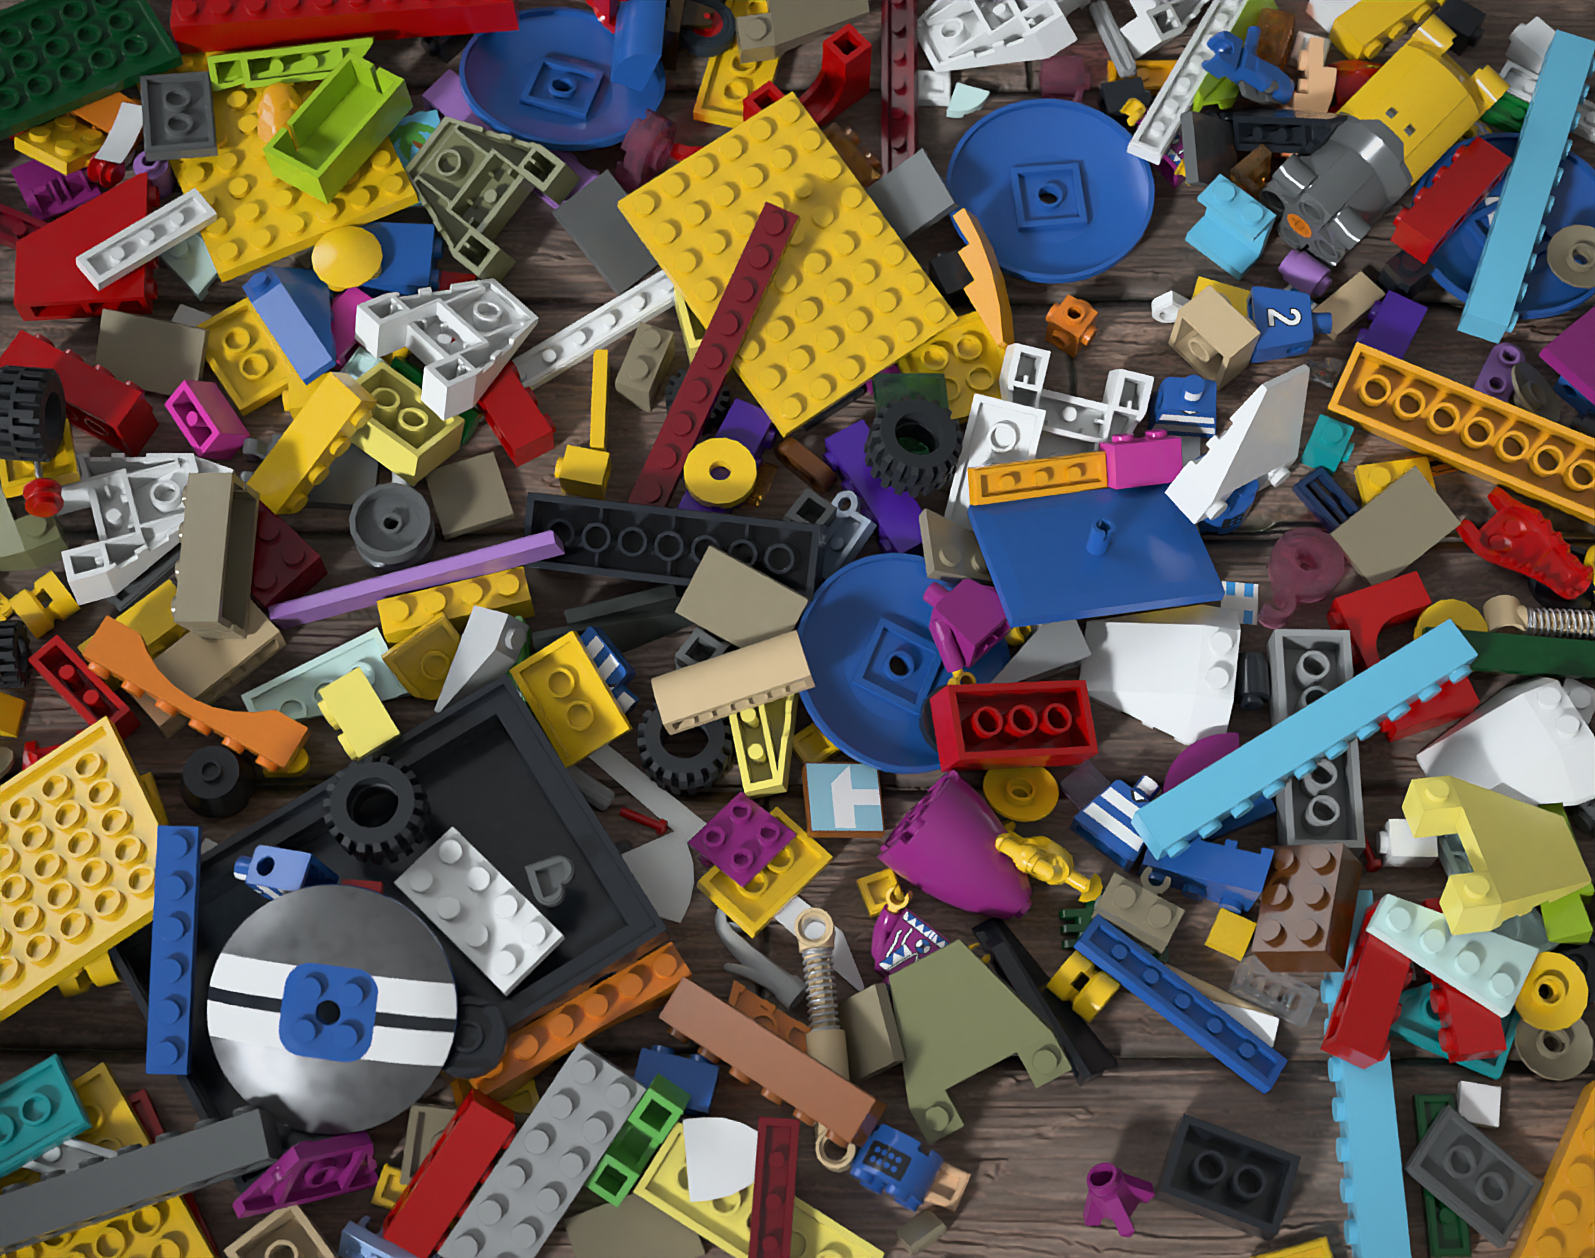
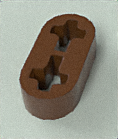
[774,437,837,494]

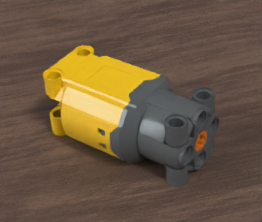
[1254,13,1511,269]

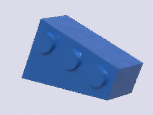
[1137,835,1274,914]

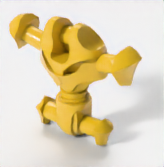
[995,820,1103,903]

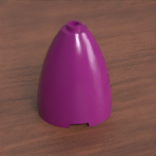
[877,769,1033,920]

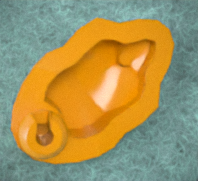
[256,82,303,145]

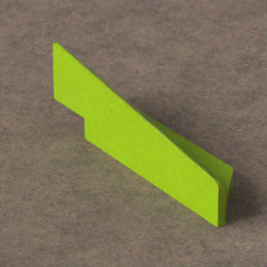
[1190,0,1282,113]
[207,36,375,92]
[1538,802,1595,945]

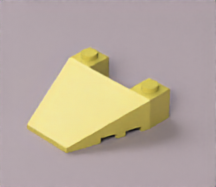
[1402,775,1592,935]

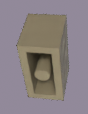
[615,322,675,412]

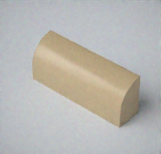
[128,599,287,739]
[651,630,815,735]

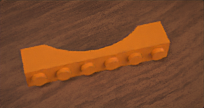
[82,615,311,774]
[468,942,692,1102]

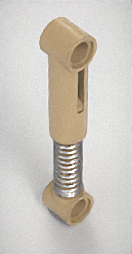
[1483,595,1595,639]
[794,907,858,1172]

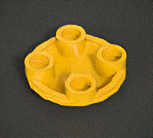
[311,226,383,292]

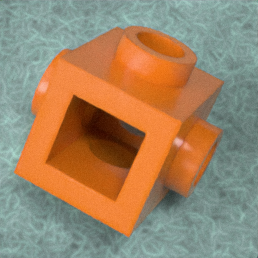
[1045,294,1098,358]

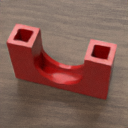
[743,23,872,128]
[1327,571,1480,743]

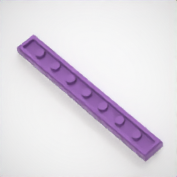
[268,530,565,629]

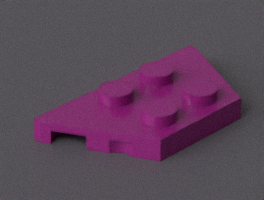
[232,1130,379,1219]

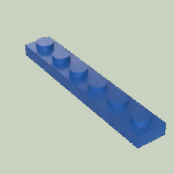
[146,825,202,1075]
[1073,914,1288,1094]

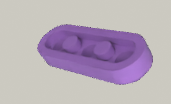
[1473,343,1525,403]

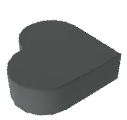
[525,856,576,908]

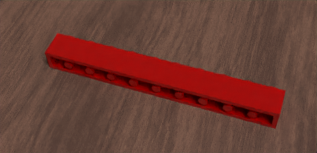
[170,0,519,54]

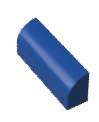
[610,0,666,92]

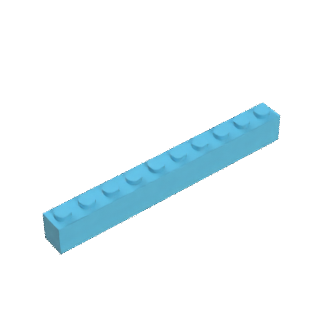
[1457,30,1595,344]
[1131,619,1478,861]
[1320,890,1411,1258]

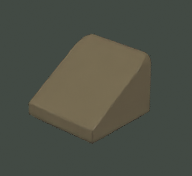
[896,1210,947,1256]

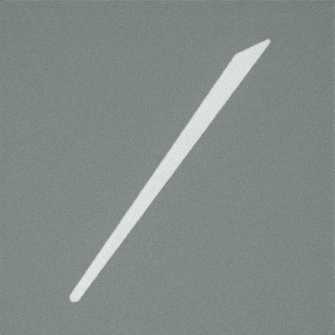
[588,745,864,991]

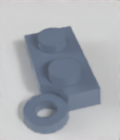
[822,490,877,580]

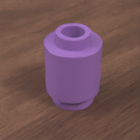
[133,151,176,199]
[1278,248,1332,298]

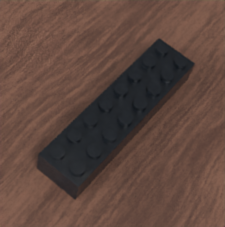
[521,492,828,601]

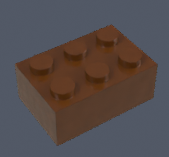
[1251,843,1363,972]

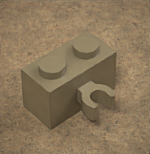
[1091,866,1185,955]

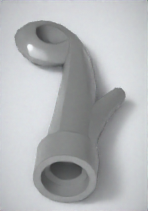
[714,908,808,1011]

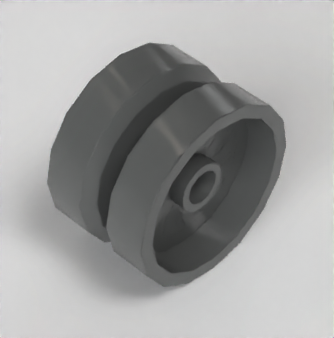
[349,483,437,575]

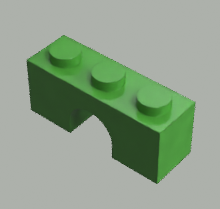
[584,1073,692,1208]

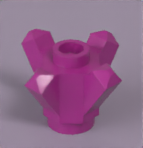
[1083,1162,1155,1238]

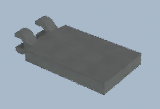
[239,434,381,510]

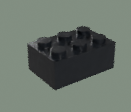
[1153,1114,1301,1241]

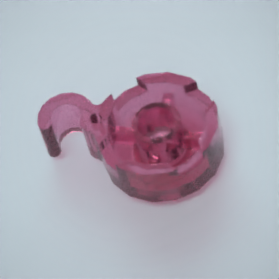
[614,108,677,195]
[1257,527,1345,629]

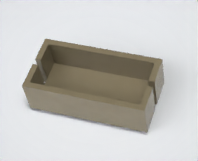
[171,473,260,639]

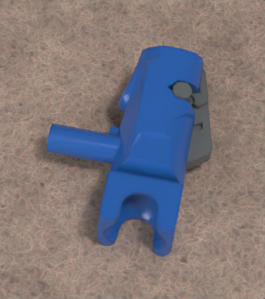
[1201,26,1295,109]

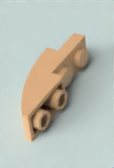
[1280,37,1337,160]

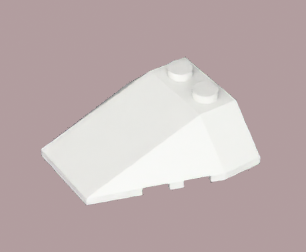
[1079,605,1241,745]
[1416,676,1595,807]

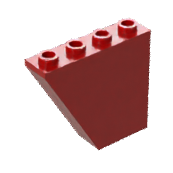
[14,173,160,321]

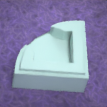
[946,82,989,118]

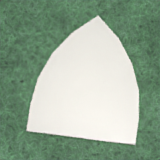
[621,829,694,923]
[683,1117,758,1202]

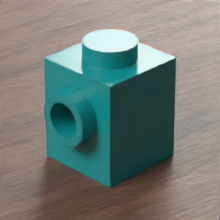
[1299,414,1355,476]

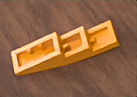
[953,208,1015,351]

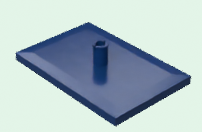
[967,482,1225,628]

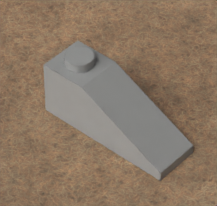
[434,605,529,713]
[990,620,1092,683]

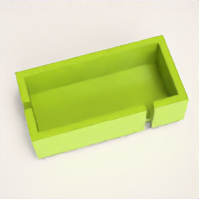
[263,52,413,204]

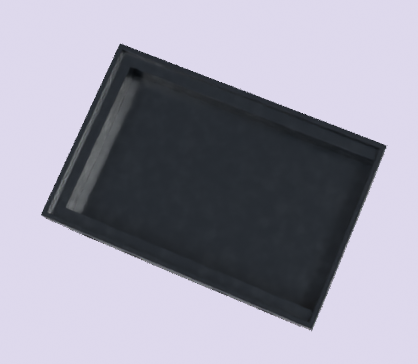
[108,673,670,1194]

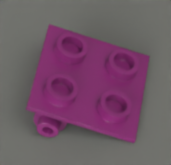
[10,159,101,221]
[687,791,797,888]

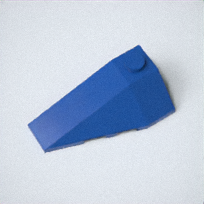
[242,266,336,385]

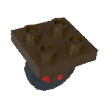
[661,0,736,71]

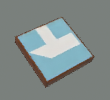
[801,762,885,838]

